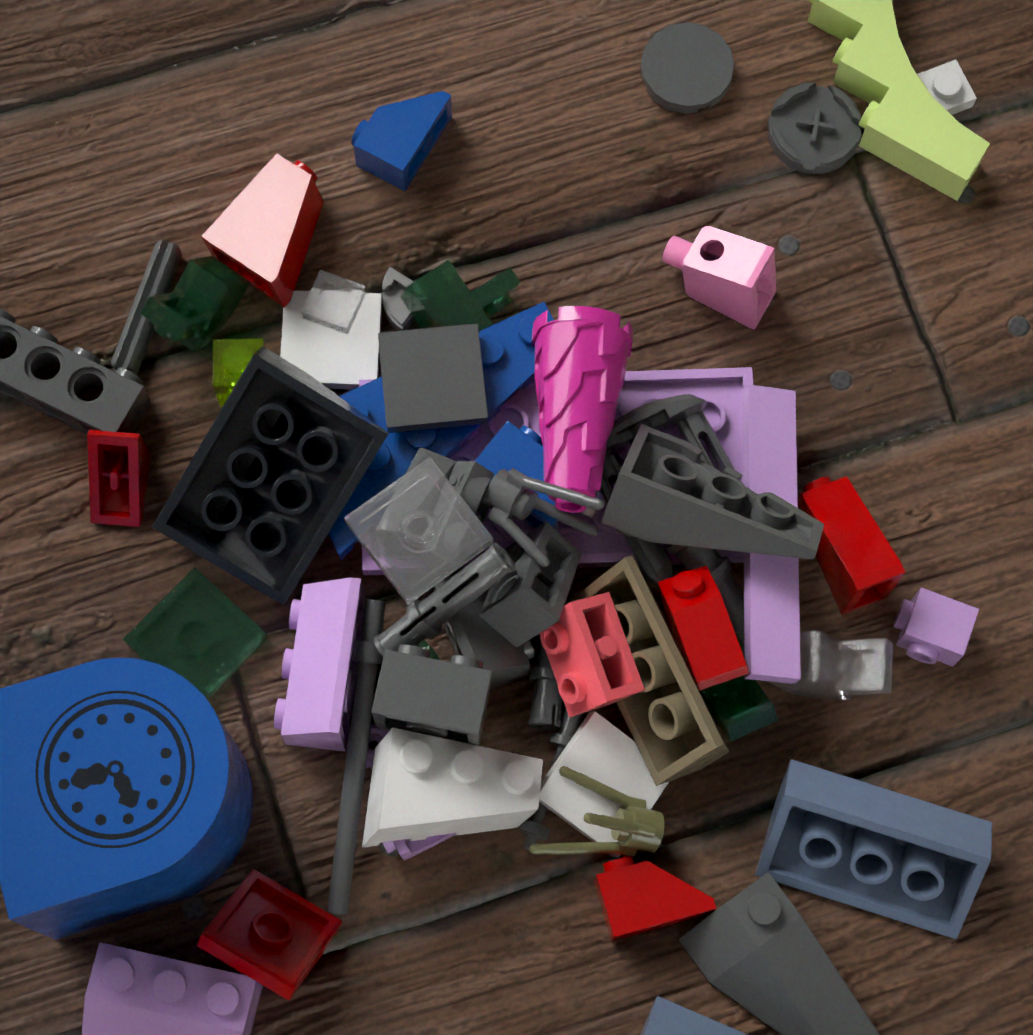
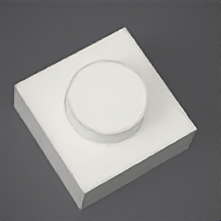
[917,59,977,115]

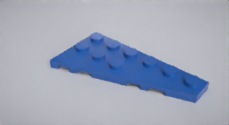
[328,302,554,560]

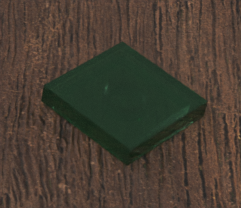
[123,567,268,700]

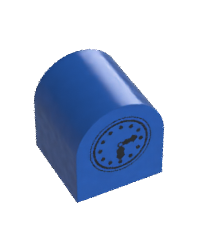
[0,658,254,940]

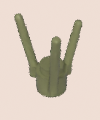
[529,766,665,857]

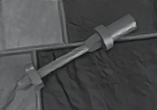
[519,709,586,851]

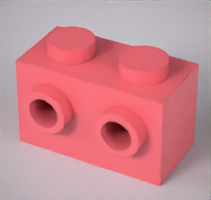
[539,592,645,718]

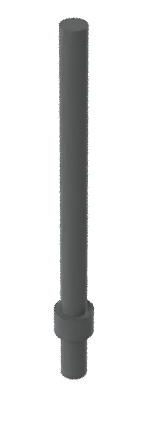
[327,599,386,915]

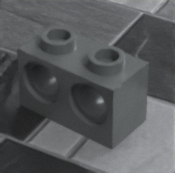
[479,521,582,648]

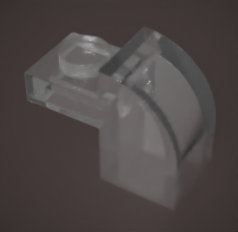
[770,631,893,700]

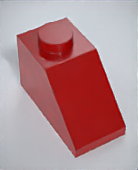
[658,565,749,691]
[594,856,716,942]

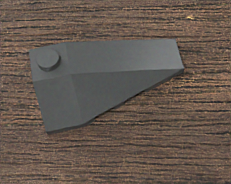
[601,424,824,559]
[678,872,880,1035]

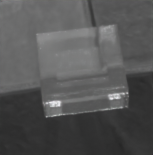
[302,270,366,334]

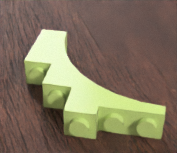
[807,0,990,201]

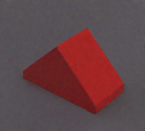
[87,430,151,527]

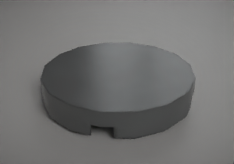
[640,22,734,114]
[767,83,862,174]

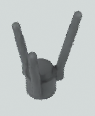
[483,468,604,567]

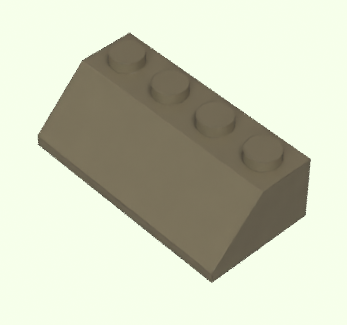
[569,555,730,786]

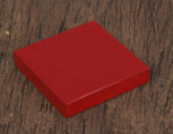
[197,869,343,1001]

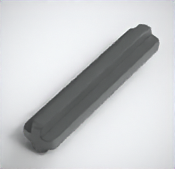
[111,240,182,375]

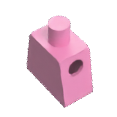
[662,226,777,330]

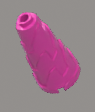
[532,306,633,513]

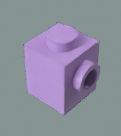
[893,587,979,666]

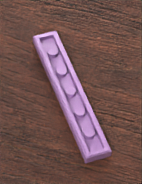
[742,384,801,684]

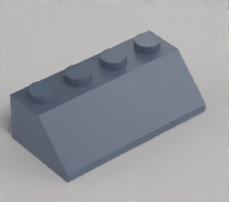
[755,759,992,939]

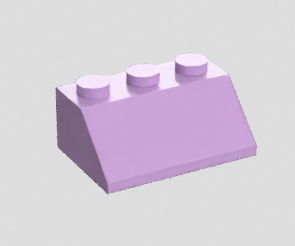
[274,578,366,752]
[82,942,263,1035]

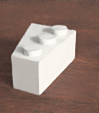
[362,727,543,847]

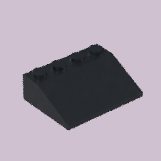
[152,346,389,605]

